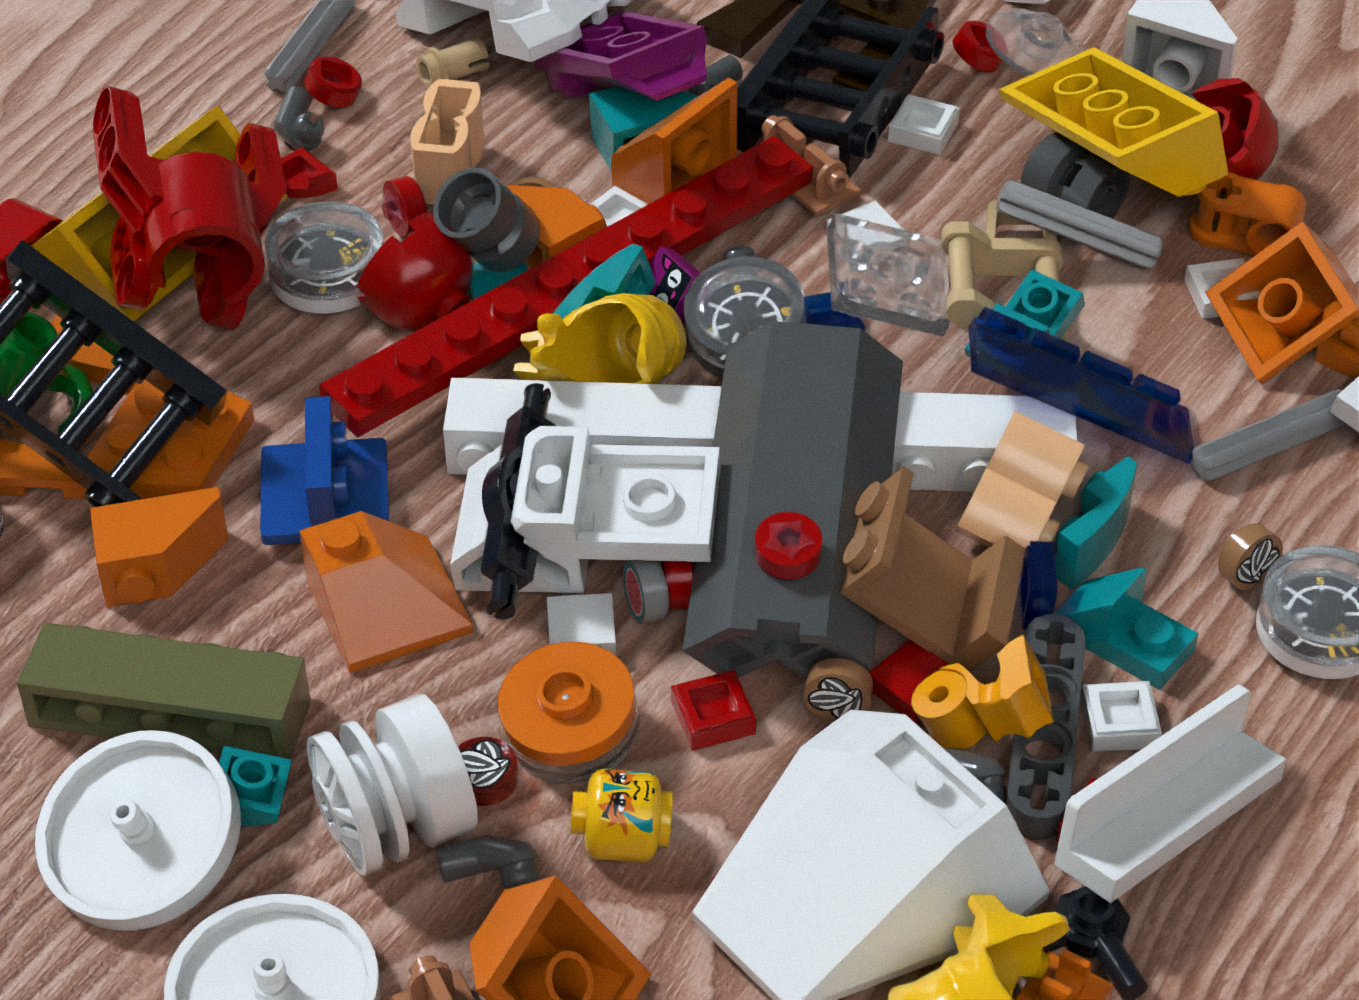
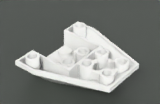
[692,710,1050,1000]

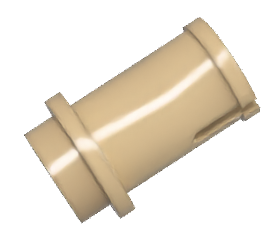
[416,37,489,88]

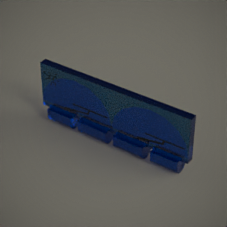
[968,307,1194,464]

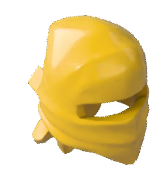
[513,293,686,384]
[888,894,1070,1000]

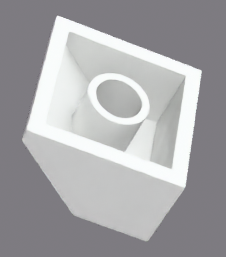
[1121,0,1238,101]

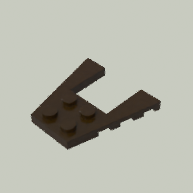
[697,0,936,92]

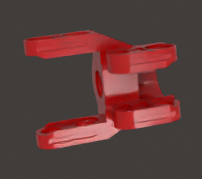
[93,86,287,330]

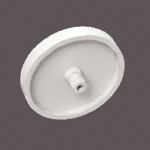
[35,730,241,931]
[164,894,381,1000]

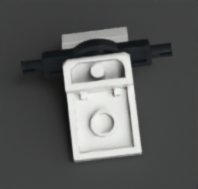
[450,383,721,620]

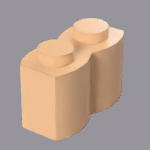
[410,79,485,204]
[955,411,1089,565]

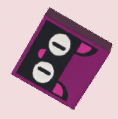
[649,246,708,325]

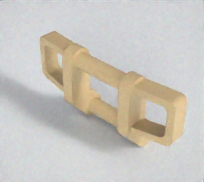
[941,200,1071,377]

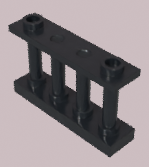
[737,0,944,178]
[0,240,228,507]

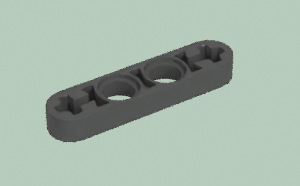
[1006,614,1085,839]

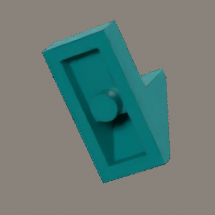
[1054,568,1199,690]

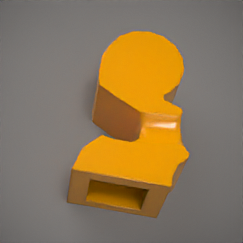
[911,634,1054,750]

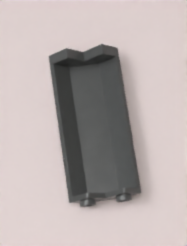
[682,321,903,679]

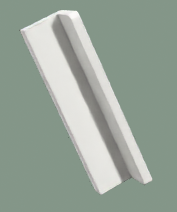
[1054,684,1287,903]

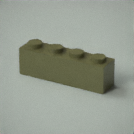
[17,622,311,759]

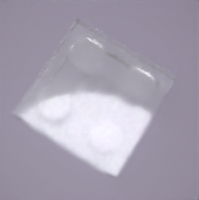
[827,213,951,337]

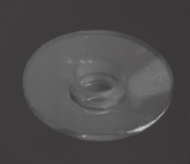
[986,8,1086,76]

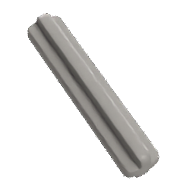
[264,0,355,93]
[996,180,1163,269]
[1190,389,1347,481]

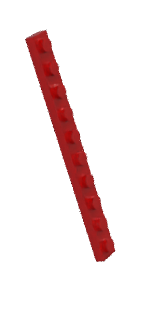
[319,135,813,438]

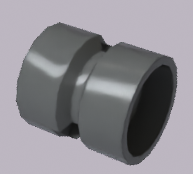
[1020,132,1130,218]
[433,167,540,272]

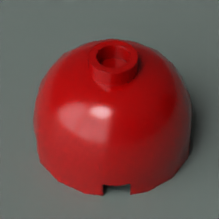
[1191,78,1279,195]
[357,212,474,332]

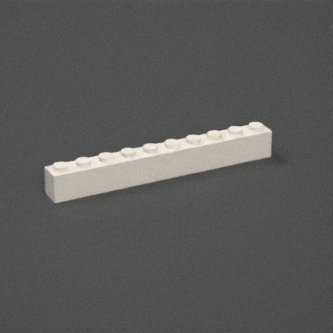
[443,378,1077,492]

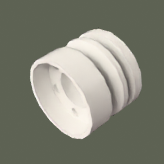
[306,694,478,876]

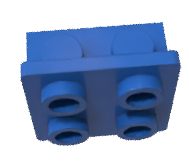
[260,396,390,545]

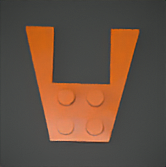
[0,315,254,499]

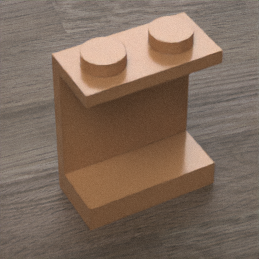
[840,466,1026,672]

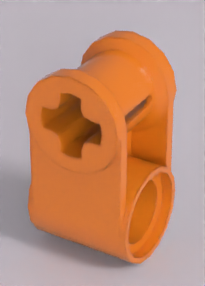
[1189,173,1306,255]

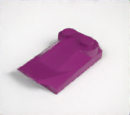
[534,11,708,101]

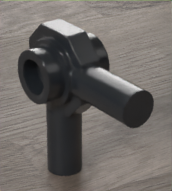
[1042,887,1148,1000]

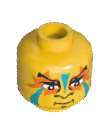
[570,769,673,863]

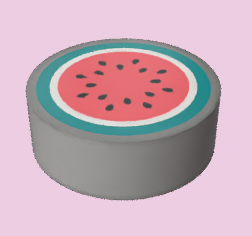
[623,560,669,624]

